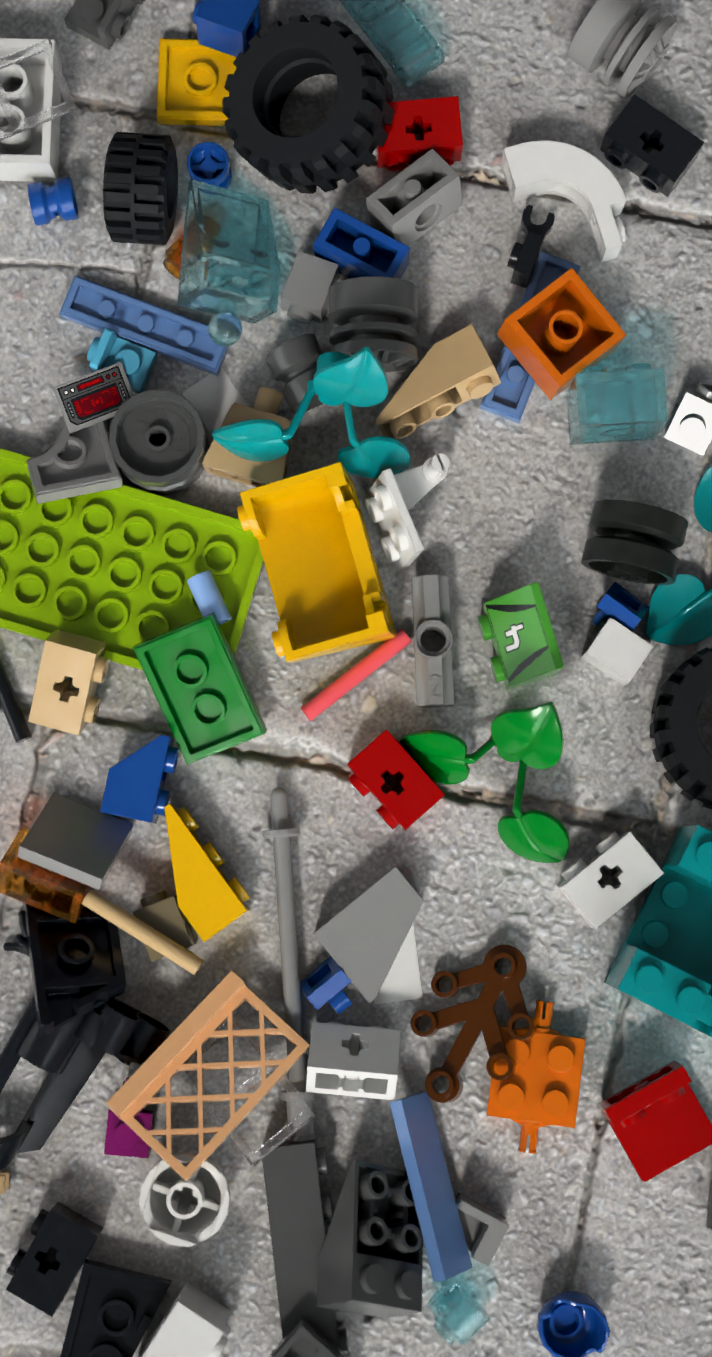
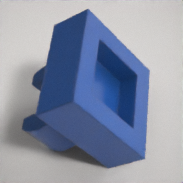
[593,582,649,631]
[300,956,353,1014]

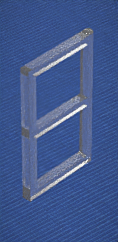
[0,39,77,141]
[185,1011,316,1167]

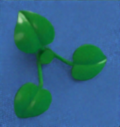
[399,702,570,863]

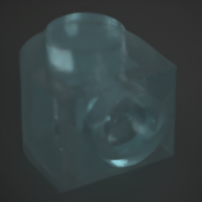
[427,1280,490,1345]

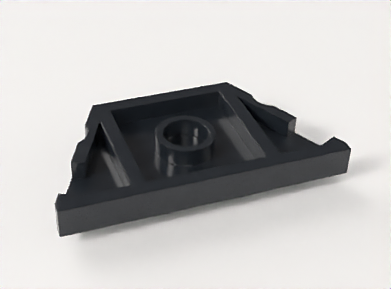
[22,881,126,1035]

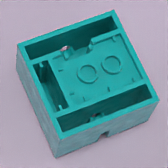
[604,825,712,1037]

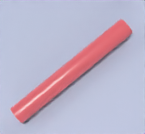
[300,628,412,721]

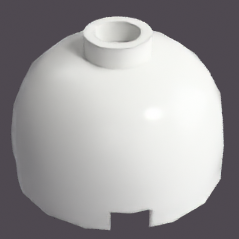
[139,1152,231,1247]

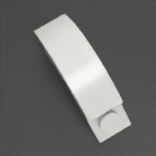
[501,140,626,263]

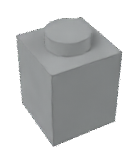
[281,250,339,324]

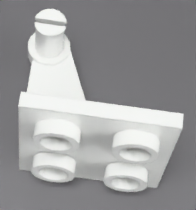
[365,453,450,572]

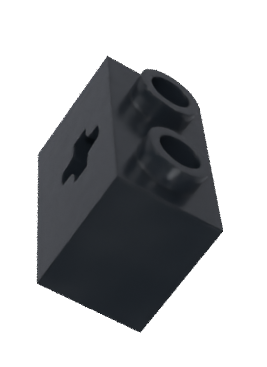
[600,94,704,197]
[6,1202,103,1317]

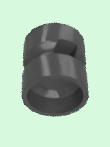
[266,334,324,414]

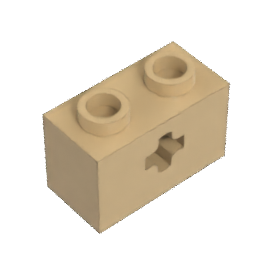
[28,629,109,736]

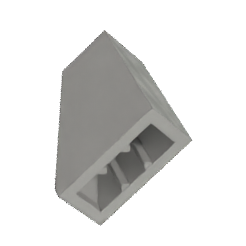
[313,866,424,1003]

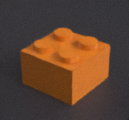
[497,268,626,401]

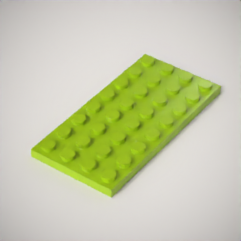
[0,448,264,671]

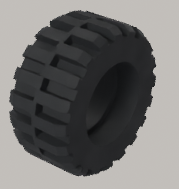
[222,14,394,194]
[649,647,712,809]

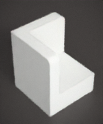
[582,619,654,686]

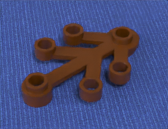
[410,945,536,1103]

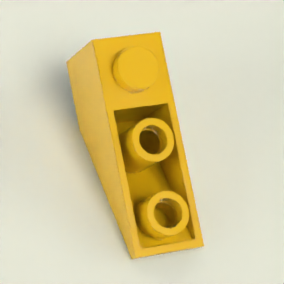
[164,803,250,942]

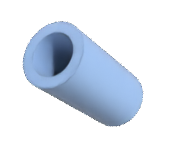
[187,570,232,625]

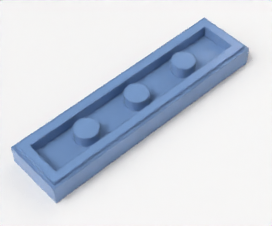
[480,251,581,424]
[59,275,233,376]
[390,1091,472,1282]

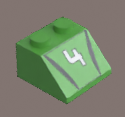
[477,582,564,690]

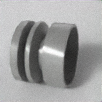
[567,0,679,99]

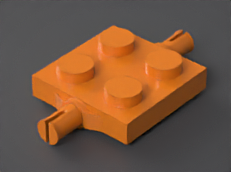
[487,1000,586,1154]

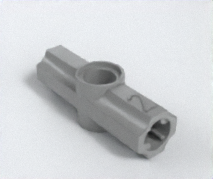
[411,574,454,708]

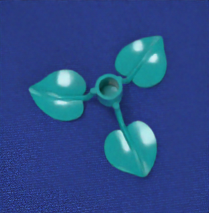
[212,346,411,478]
[646,465,712,645]

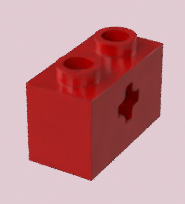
[376,96,463,171]
[347,729,445,831]

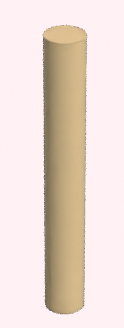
[82,889,204,975]

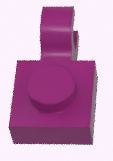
[104,1077,154,1158]

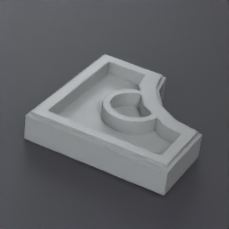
[27,416,122,504]

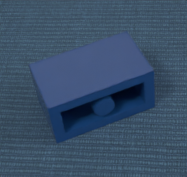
[313,207,410,279]

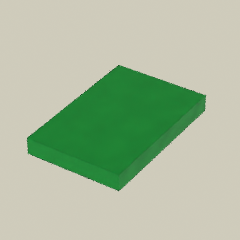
[133,612,267,765]

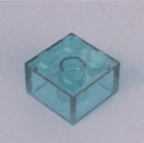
[566,363,668,445]

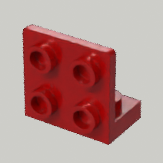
[598,1060,712,1182]

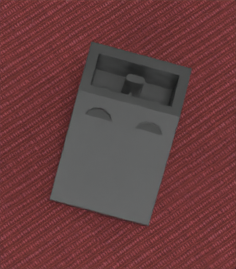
[317,1159,423,1318]

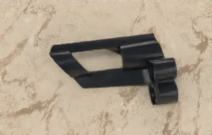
[0,997,171,1170]

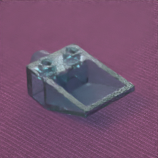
[177,179,280,347]

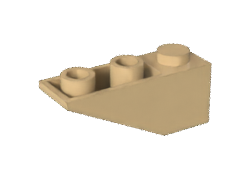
[375,324,501,439]

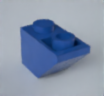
[193,0,261,57]
[100,735,179,824]

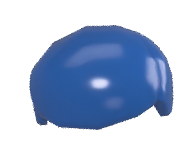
[536,1291,610,1357]

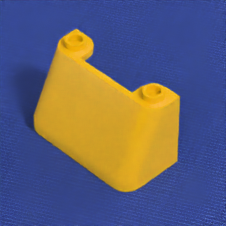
[237,462,396,663]

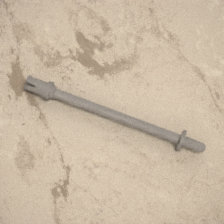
[262,787,317,1142]

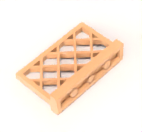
[106,970,310,1182]

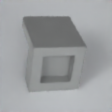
[455,1192,509,1267]

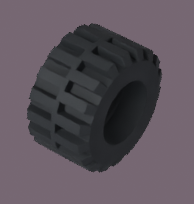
[103,132,178,245]

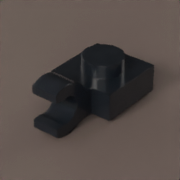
[507,205,554,288]

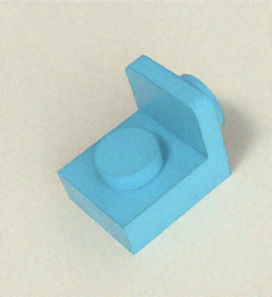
[87,328,158,394]

